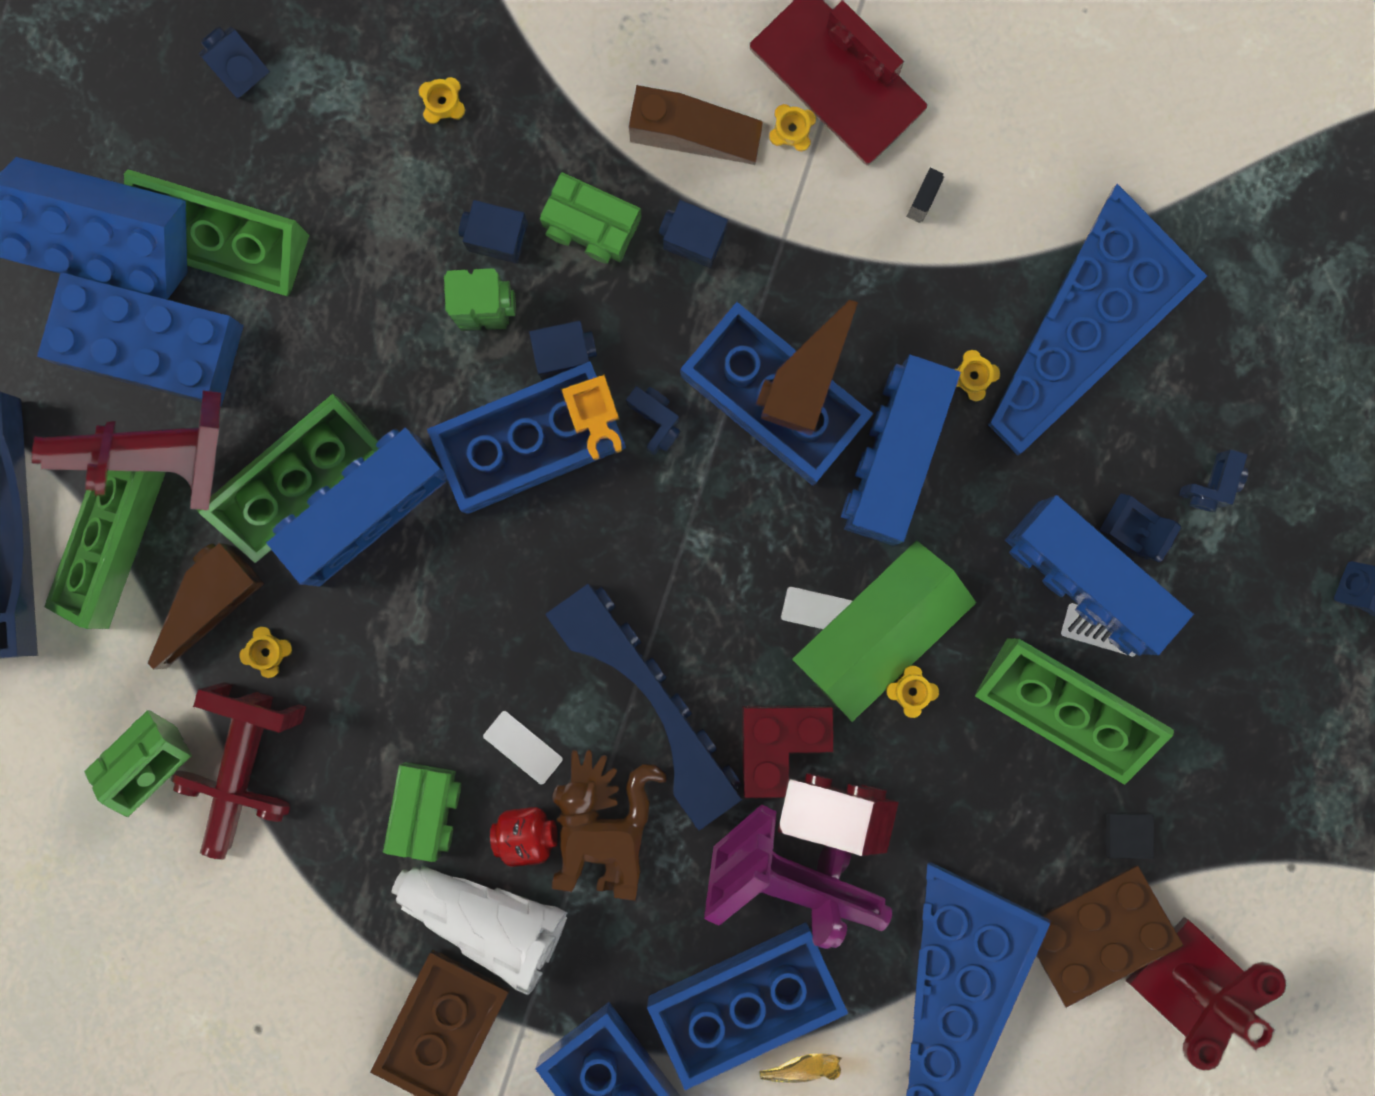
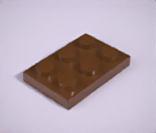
[1036,865,1184,1008]
[370,949,510,1096]

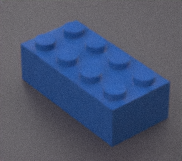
[0,157,187,300]
[37,273,244,407]
[680,302,873,486]
[841,355,961,546]
[427,361,626,514]
[266,428,448,587]
[1005,495,1194,656]
[647,922,848,1090]
[535,1002,680,1096]

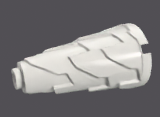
[392,865,567,995]

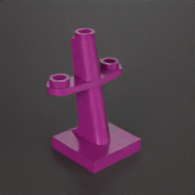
[704,805,892,949]

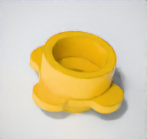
[419,77,465,124]
[769,104,816,152]
[955,350,1000,401]
[240,627,292,678]
[886,665,939,718]

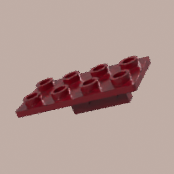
[749,0,927,166]

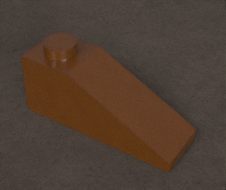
[628,85,763,165]
[756,300,858,436]
[148,543,265,670]

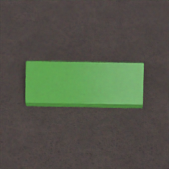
[124,169,309,297]
[197,394,379,563]
[44,471,166,629]
[792,540,976,722]
[975,638,1174,785]

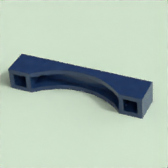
[0,392,38,659]
[545,584,743,831]

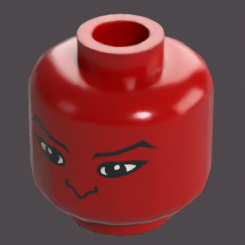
[490,807,558,867]

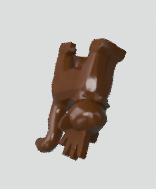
[552,749,667,901]

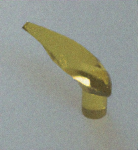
[759,1053,842,1083]

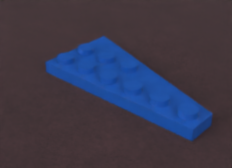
[988,183,1207,456]
[906,862,1052,1096]

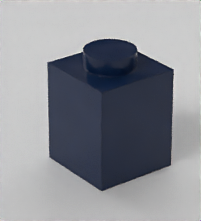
[459,200,528,264]
[659,200,728,268]
[529,321,597,380]

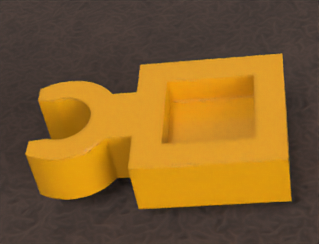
[562,375,622,460]

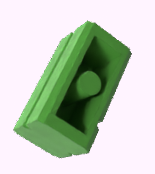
[540,172,642,264]
[444,268,516,331]
[84,710,192,817]
[383,762,461,862]

